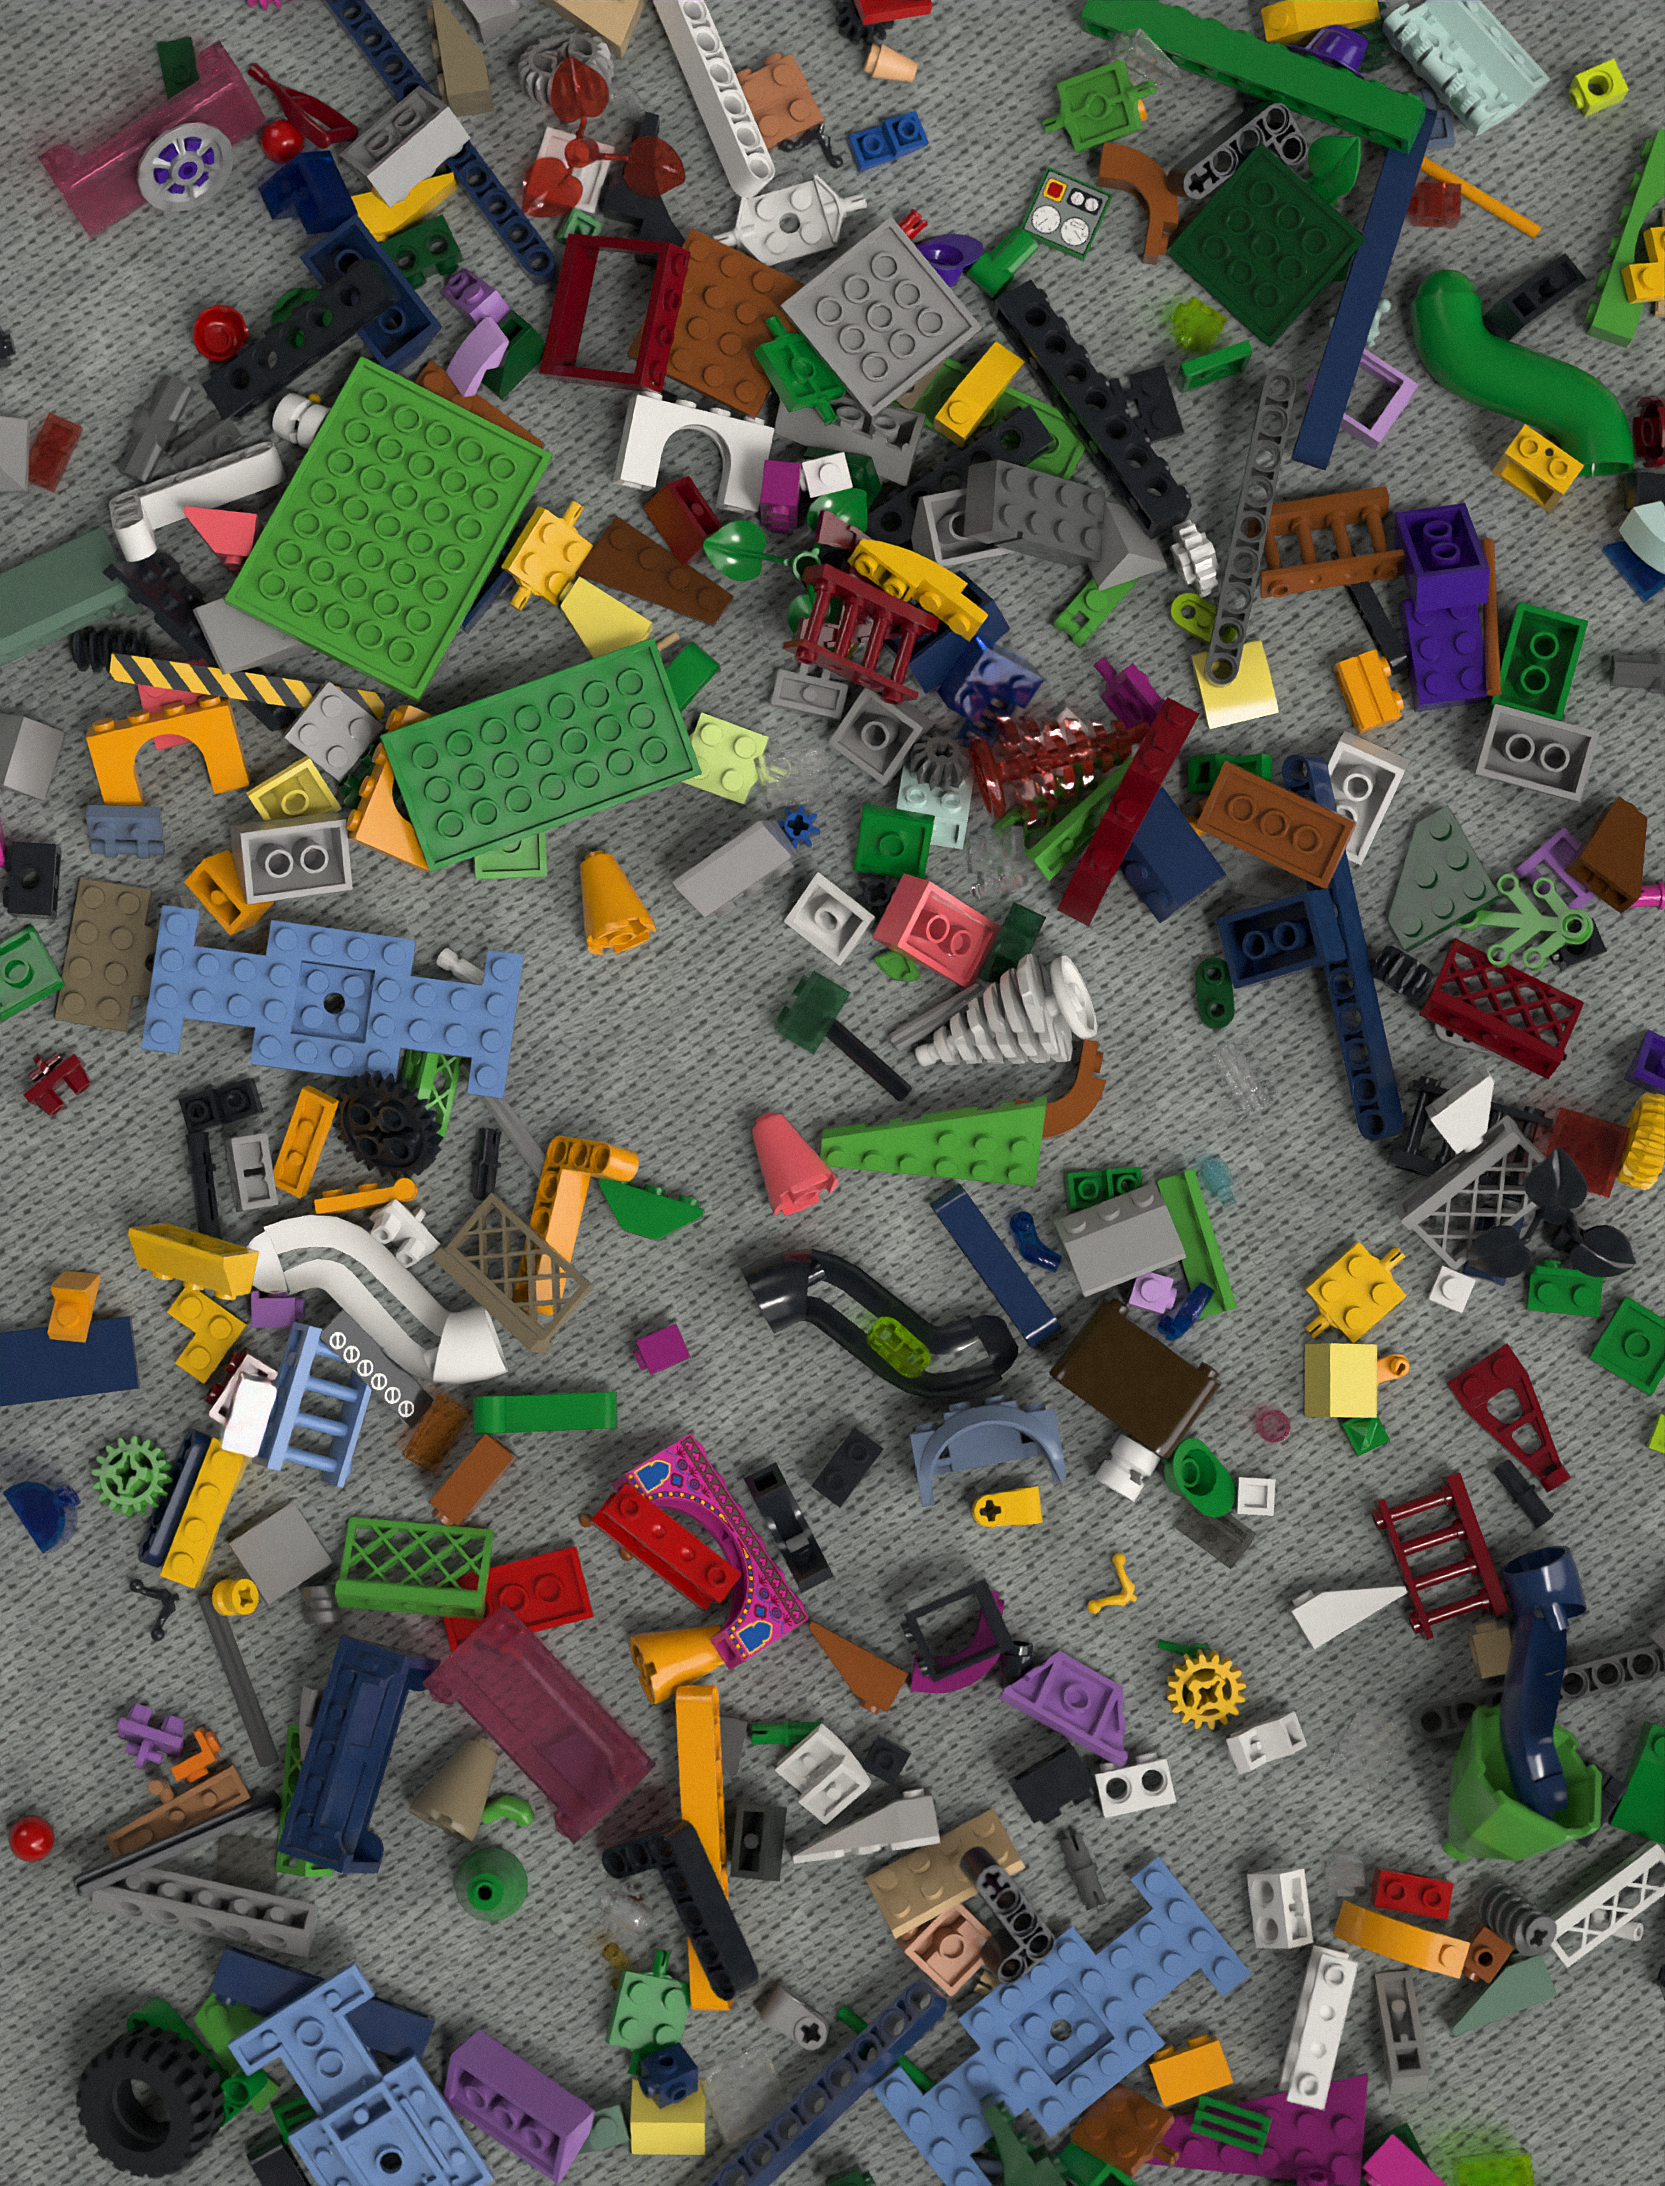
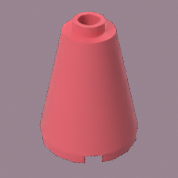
[751,1112,838,1216]

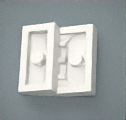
[774,1723,871,1825]

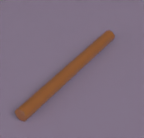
[1480,538,1501,696]

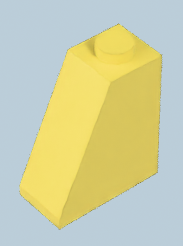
[559,576,653,659]

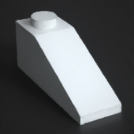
[1288,1585,1408,1649]

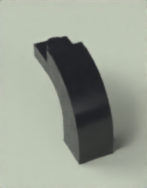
[744,1462,834,1593]

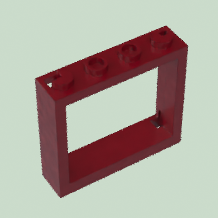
[539,233,691,394]

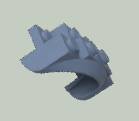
[909,1395,1066,1507]

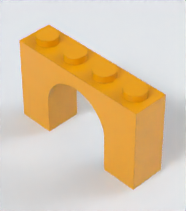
[86,695,250,806]
[346,705,433,872]

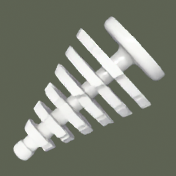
[915,953,1097,1067]

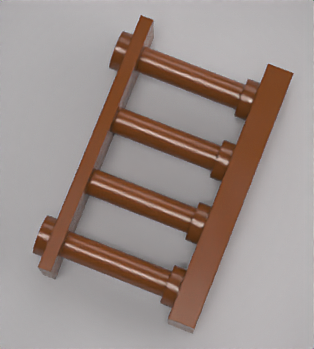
[1245,486,1404,598]

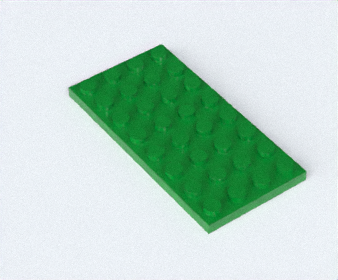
[380,637,702,873]

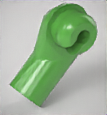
[482,1795,534,1827]

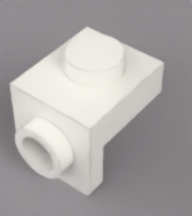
[800,451,853,498]

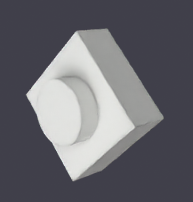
[1427,1266,1476,1314]
[1236,1477,1276,1516]

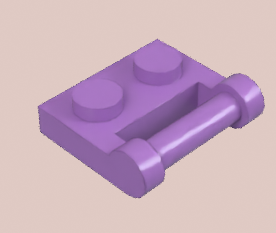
[1515,827,1595,917]

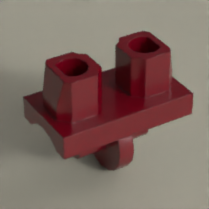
[24,1052,93,1117]

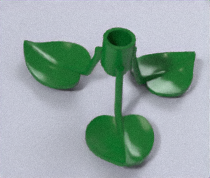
[1304,135,1361,282]
[703,488,868,652]

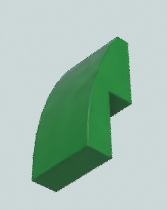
[1063,1167,1143,1210]

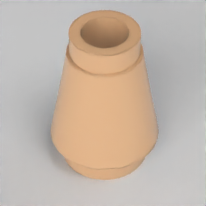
[863,43,918,83]

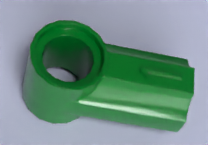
[967,226,1038,299]

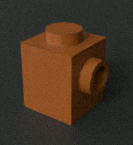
[1462,1921,1514,1984]

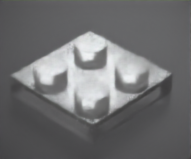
[698,2044,789,2144]

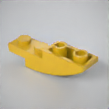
[847,539,989,641]

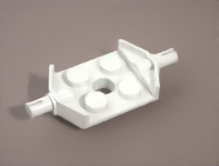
[713,175,867,266]

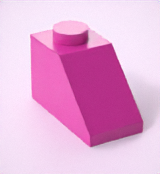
[1361,2134,1447,2186]

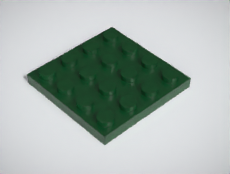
[1166,142,1367,348]

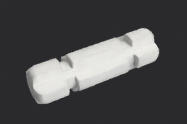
[436,948,484,986]

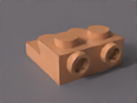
[736,53,824,151]
[895,1903,994,1997]

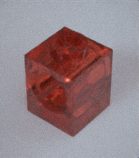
[1407,182,1461,228]

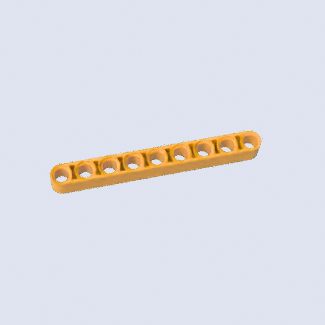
[676,1685,733,2011]

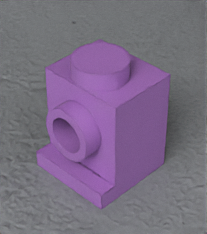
[251,1291,306,1328]

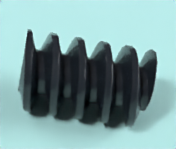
[72,627,150,674]

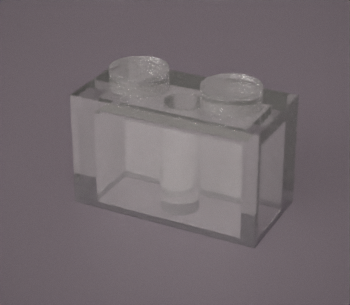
[218,1371,278,1458]

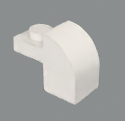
[1226,1711,1307,1774]

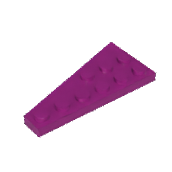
[1144,2073,1368,2186]

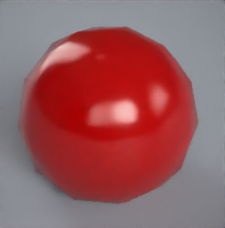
[260,119,305,164]
[8,1815,55,1862]

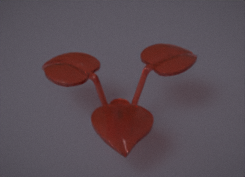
[521,56,686,218]

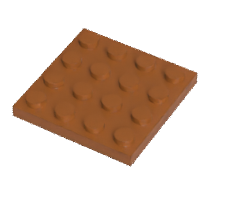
[627,228,805,420]

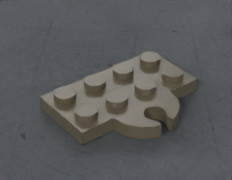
[55,878,159,1032]

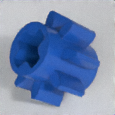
[777,805,820,850]

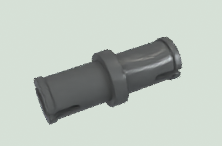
[1059,1833,1108,1911]

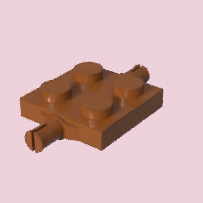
[1070,2082,1179,2178]

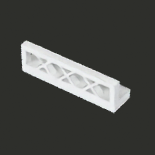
[1550,1840,1665,1968]

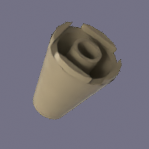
[409,1736,499,1844]

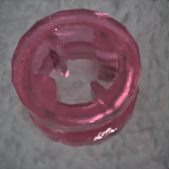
[1256,1410,1291,1443]

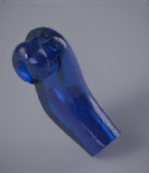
[1009,1211,1062,1273]
[1157,1283,1215,1341]

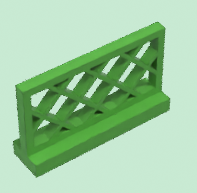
[992,732,1133,881]
[335,1517,495,1620]

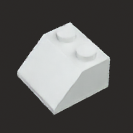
[1425,1064,1494,1154]

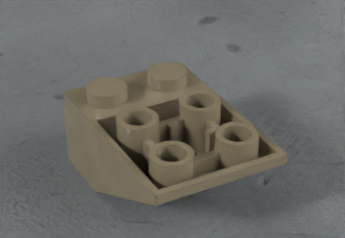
[426,0,494,117]

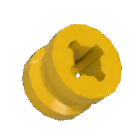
[212,1579,259,1616]

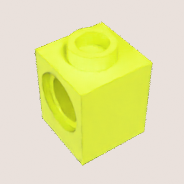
[1569,58,1629,117]

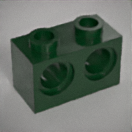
[380,214,463,290]

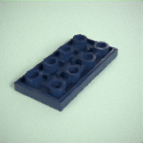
[0,1316,140,1407]

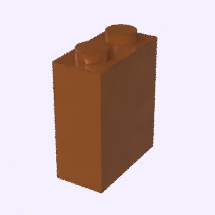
[429,1433,518,1526]

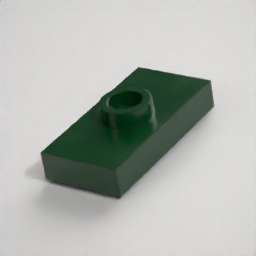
[157,37,206,115]

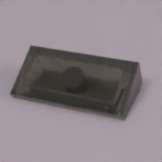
[1172,1501,1256,1569]

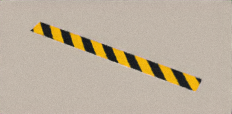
[109,653,386,720]

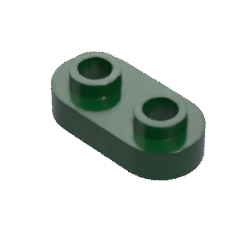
[1195,957,1235,1030]

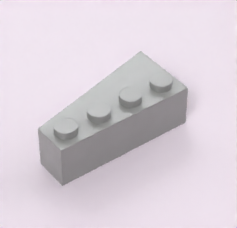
[774,394,926,486]

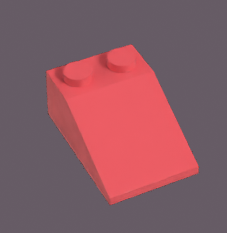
[872,874,1002,989]

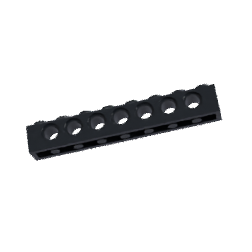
[991,279,1192,540]
[799,405,1055,590]

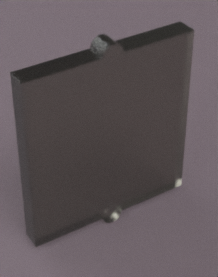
[216,1834,278,1896]

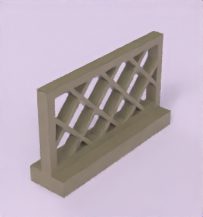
[431,1193,594,1354]

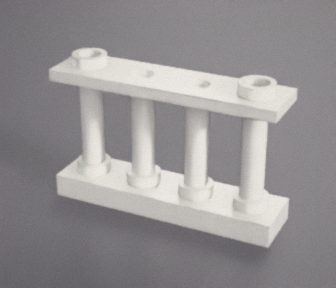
[1278,1944,1358,2110]

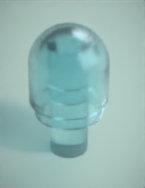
[1200,1158,1236,1208]

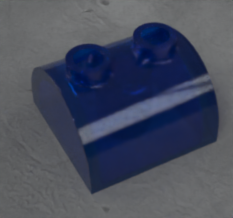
[2,1482,81,1554]

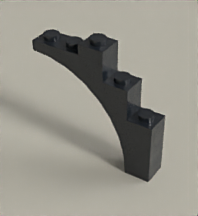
[598,111,685,268]

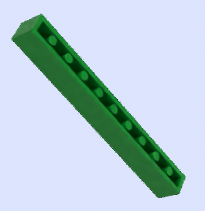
[1080,0,1426,155]

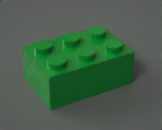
[1484,602,1588,721]

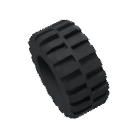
[76,2026,225,2179]

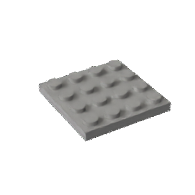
[779,216,982,420]

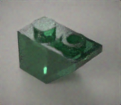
[979,902,1046,985]

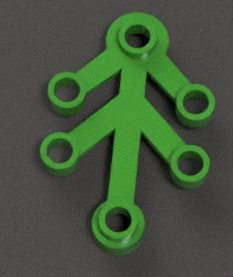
[1456,874,1593,971]

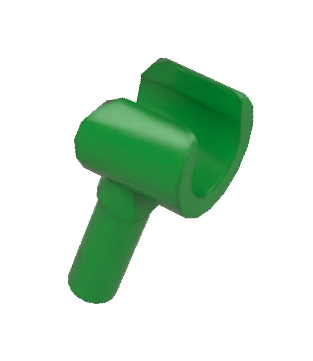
[1157,1639,1211,1659]

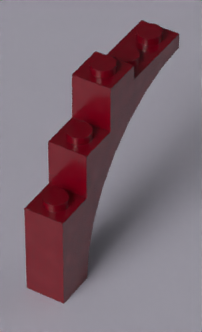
[1057,697,1200,927]

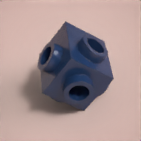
[638,2042,698,2109]

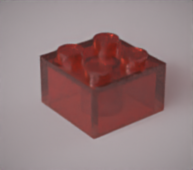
[1543,1107,1631,1198]

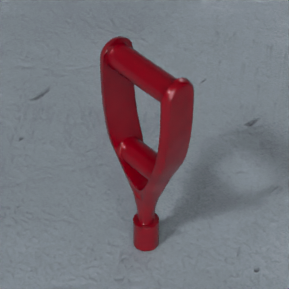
[248,63,359,149]

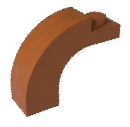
[1097,142,1179,265]
[1013,1039,1106,1141]

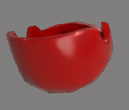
[192,304,248,363]

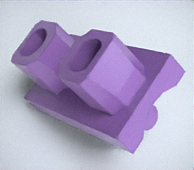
[116,1703,185,1770]

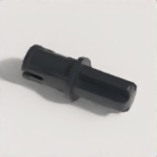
[472,1128,502,1201]
[1493,1460,1554,1529]

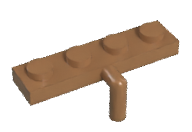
[104,1765,252,1858]

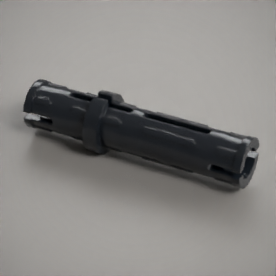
[185,1132,222,1240]

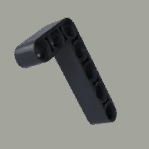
[602,1819,759,2001]

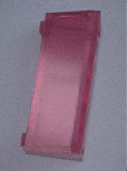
[38,40,268,239]
[422,1605,656,1844]

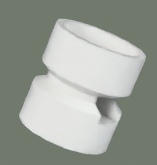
[273,393,331,450]
[1094,1434,1161,1502]

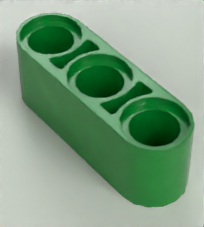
[666,642,720,713]

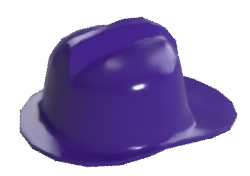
[1285,25,1368,79]
[916,234,984,288]

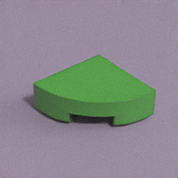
[874,951,921,982]

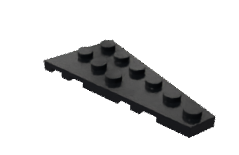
[102,553,297,732]

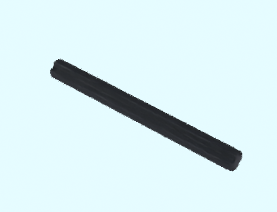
[73,1790,282,1896]

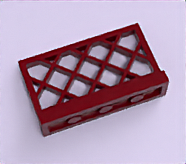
[1419,938,1585,1080]

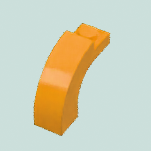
[1333,1900,1470,1979]

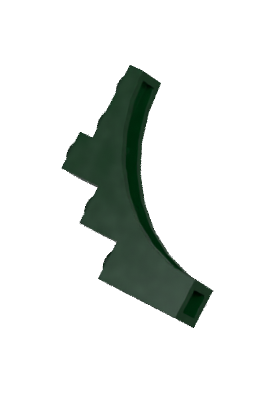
[979,2092,1068,2186]

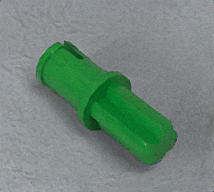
[752,1719,824,1748]

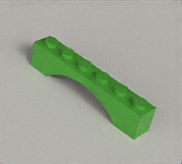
[1584,129,1665,348]

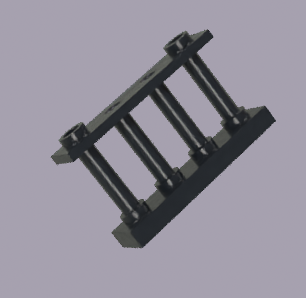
[1386,1076,1554,1204]

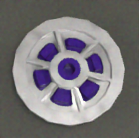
[136,122,234,212]

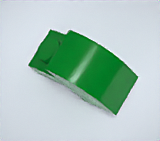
[1188,753,1271,796]

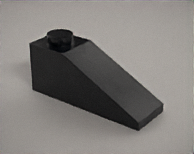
[1483,253,1587,341]

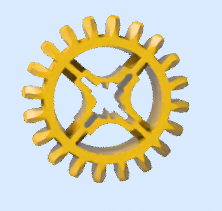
[1615,1092,1665,1190]

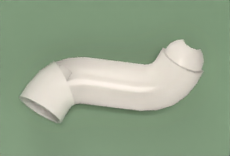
[247,1215,508,1384]

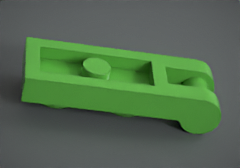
[1053,577,1141,648]

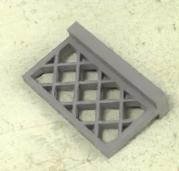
[1395,1115,1546,1271]

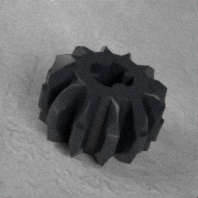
[835,0,894,47]
[1371,946,1434,1001]

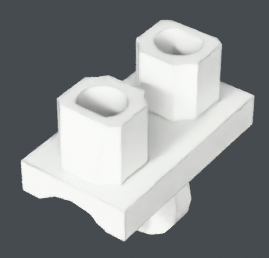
[370,1199,440,1268]

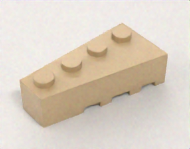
[538,0,647,60]

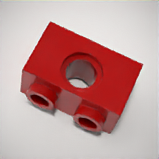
[1370,1866,1454,1920]

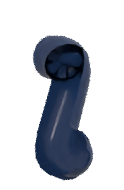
[1499,1545,1587,1821]

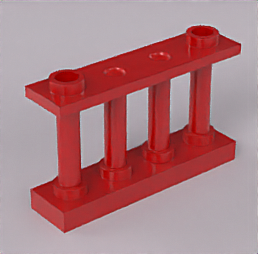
[589,1482,742,1612]

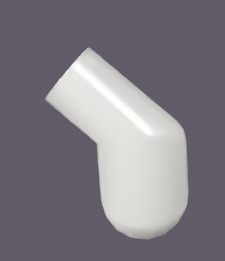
[1589,1908,1644,1942]

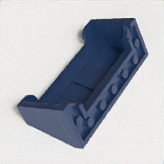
[277,1635,441,1874]

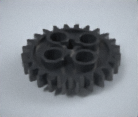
[332,1070,443,1180]

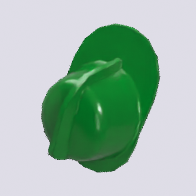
[1162,1438,1235,1518]

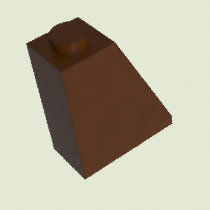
[1564,796,1648,914]

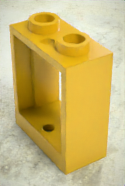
[1492,424,1584,513]

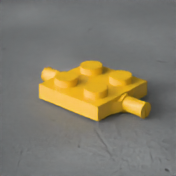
[501,500,593,612]
[1303,1241,1407,1344]

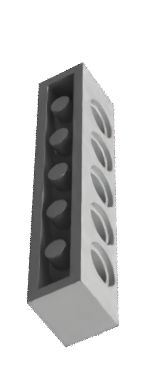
[92,1857,318,1958]

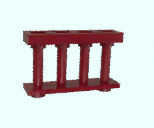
[782,563,940,705]
[1371,1472,1510,1640]

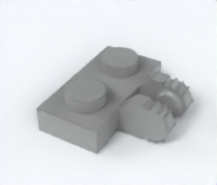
[771,663,849,722]

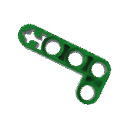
[472,1392,618,1434]
[126,1998,268,2127]

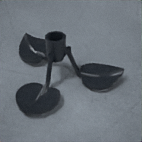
[1466,1147,1636,1278]

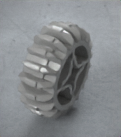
[518,30,614,109]

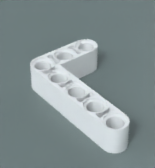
[109,442,287,562]

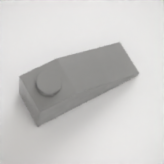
[1374,1970,1429,2095]

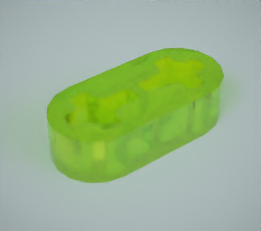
[867,1317,931,1378]

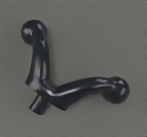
[781,123,843,169]
[129,1579,180,1641]

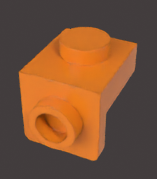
[170,1726,222,1783]

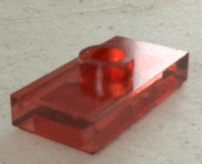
[28,413,84,493]

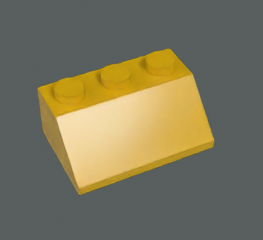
[128,1222,260,1300]

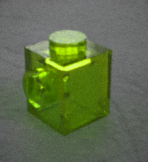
[1169,296,1228,355]

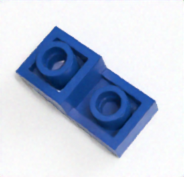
[846,111,929,173]

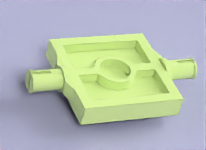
[682,712,783,805]

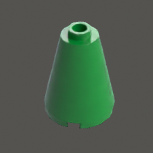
[455,1847,528,1922]

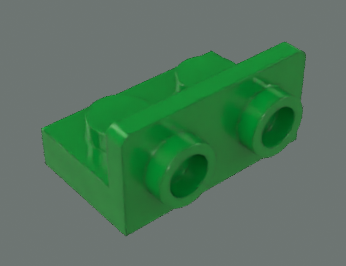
[1526,1260,1606,1318]

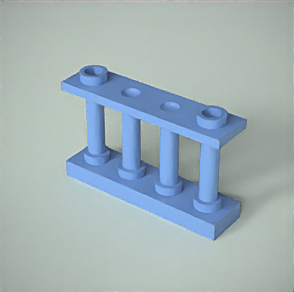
[252,1321,385,1488]

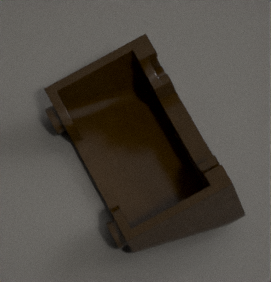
[1049,1297,1222,1459]

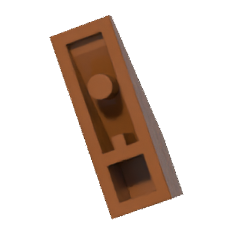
[808,1620,908,1715]

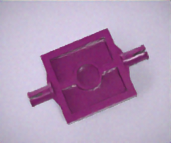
[1093,657,1181,755]

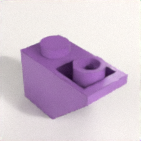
[440,268,511,329]

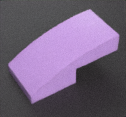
[446,317,509,397]

